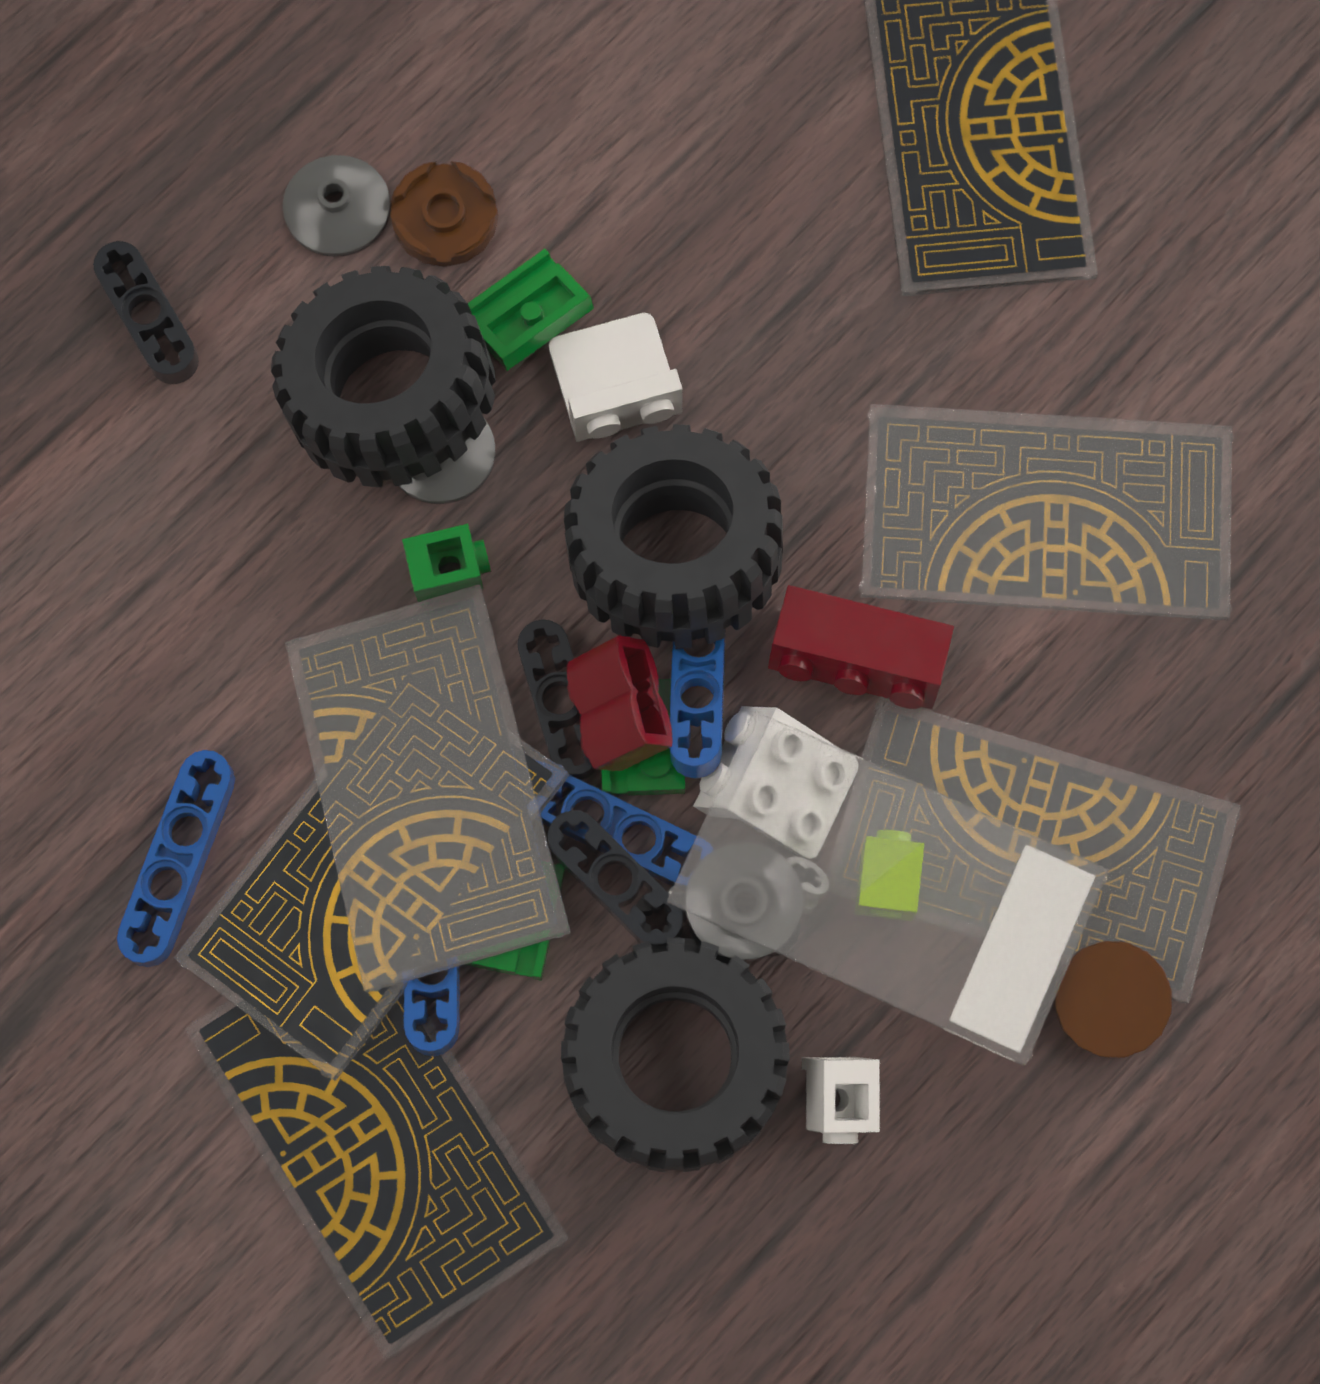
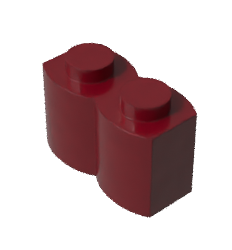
[567,635,673,771]

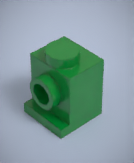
[402,524,491,608]

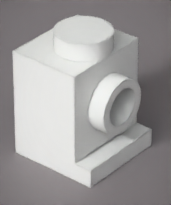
[802,1057,880,1144]

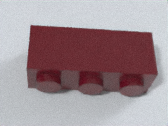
[768,585,954,709]

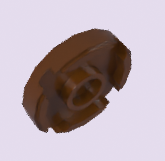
[390,161,498,267]
[1053,941,1172,1058]

